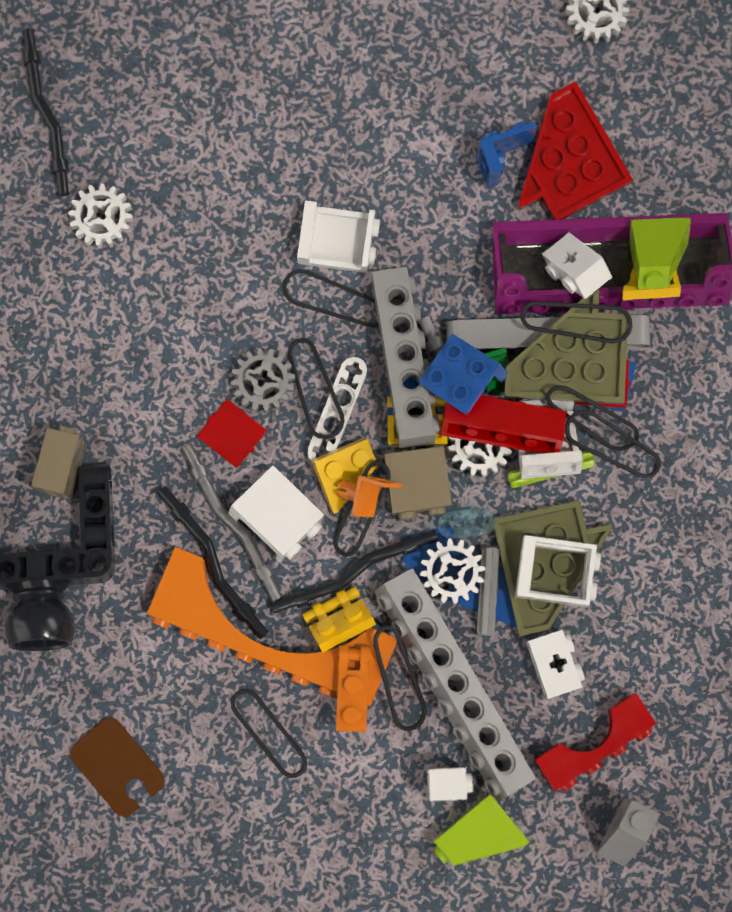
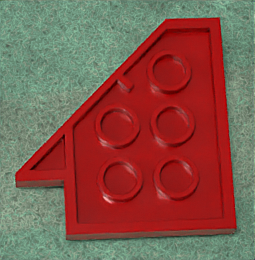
[518,81,633,220]

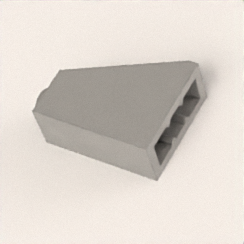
[597,798,660,867]

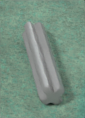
[477,547,499,636]

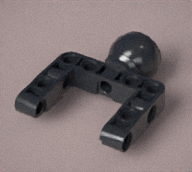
[0,464,116,651]

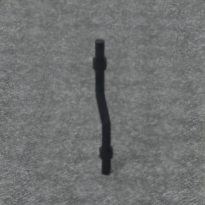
[22,29,70,197]
[157,486,269,640]
[270,529,439,614]

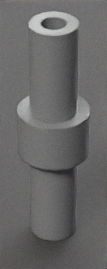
[419,316,444,358]

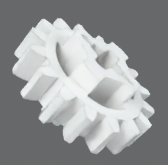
[566,0,629,43]
[68,184,133,249]
[448,437,512,478]
[420,539,485,604]

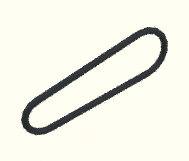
[282,269,379,328]
[520,301,633,344]
[288,338,345,440]
[546,385,639,451]
[565,410,661,478]
[373,625,427,731]

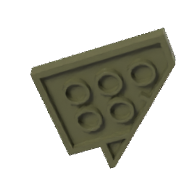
[504,288,628,404]

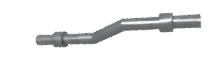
[181,443,282,602]

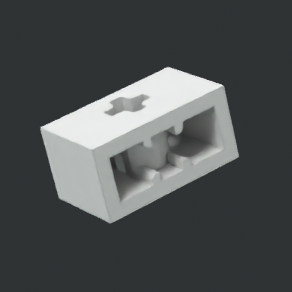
[542,233,612,299]
[526,630,585,700]
[427,767,473,801]

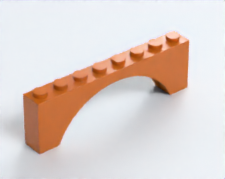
[147,547,397,707]

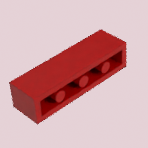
[440,395,567,454]

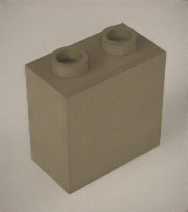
[31,426,87,501]
[384,446,452,521]

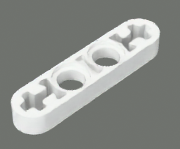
[308,357,367,462]

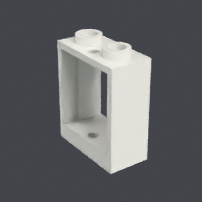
[515,535,601,607]

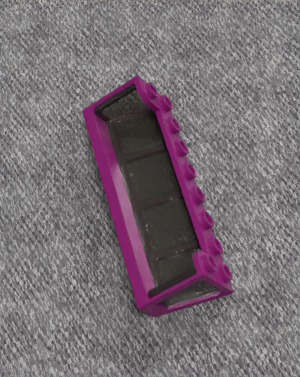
[492,213,732,315]

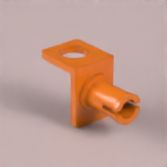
[336,475,403,517]

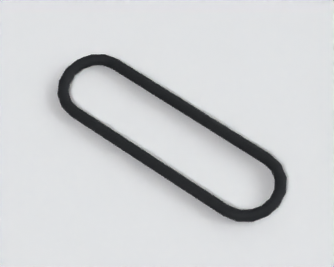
[333,461,391,557]
[231,689,307,778]

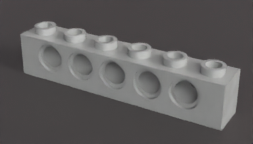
[372,267,440,448]

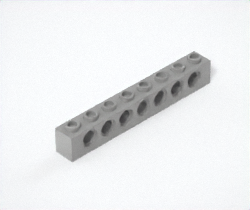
[374,568,536,801]

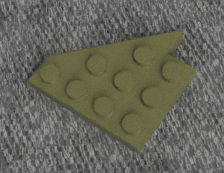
[492,500,612,637]

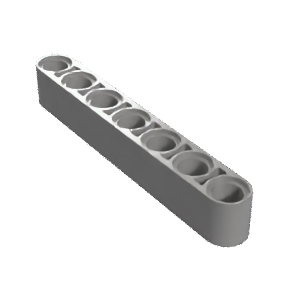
[446,315,650,353]

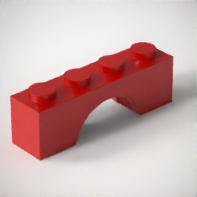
[533,693,657,792]

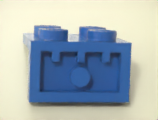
[476,121,537,189]
[419,333,508,414]

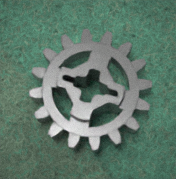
[231,348,295,413]

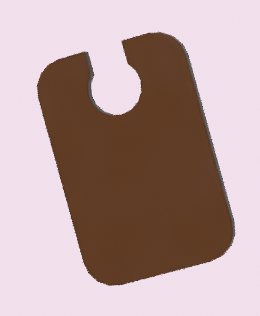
[70,718,165,817]

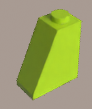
[629,217,691,289]
[433,794,529,866]

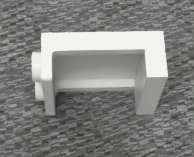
[297,200,380,273]
[518,399,583,479]
[228,466,324,562]

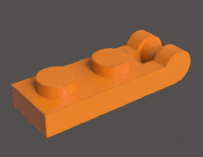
[336,645,370,732]

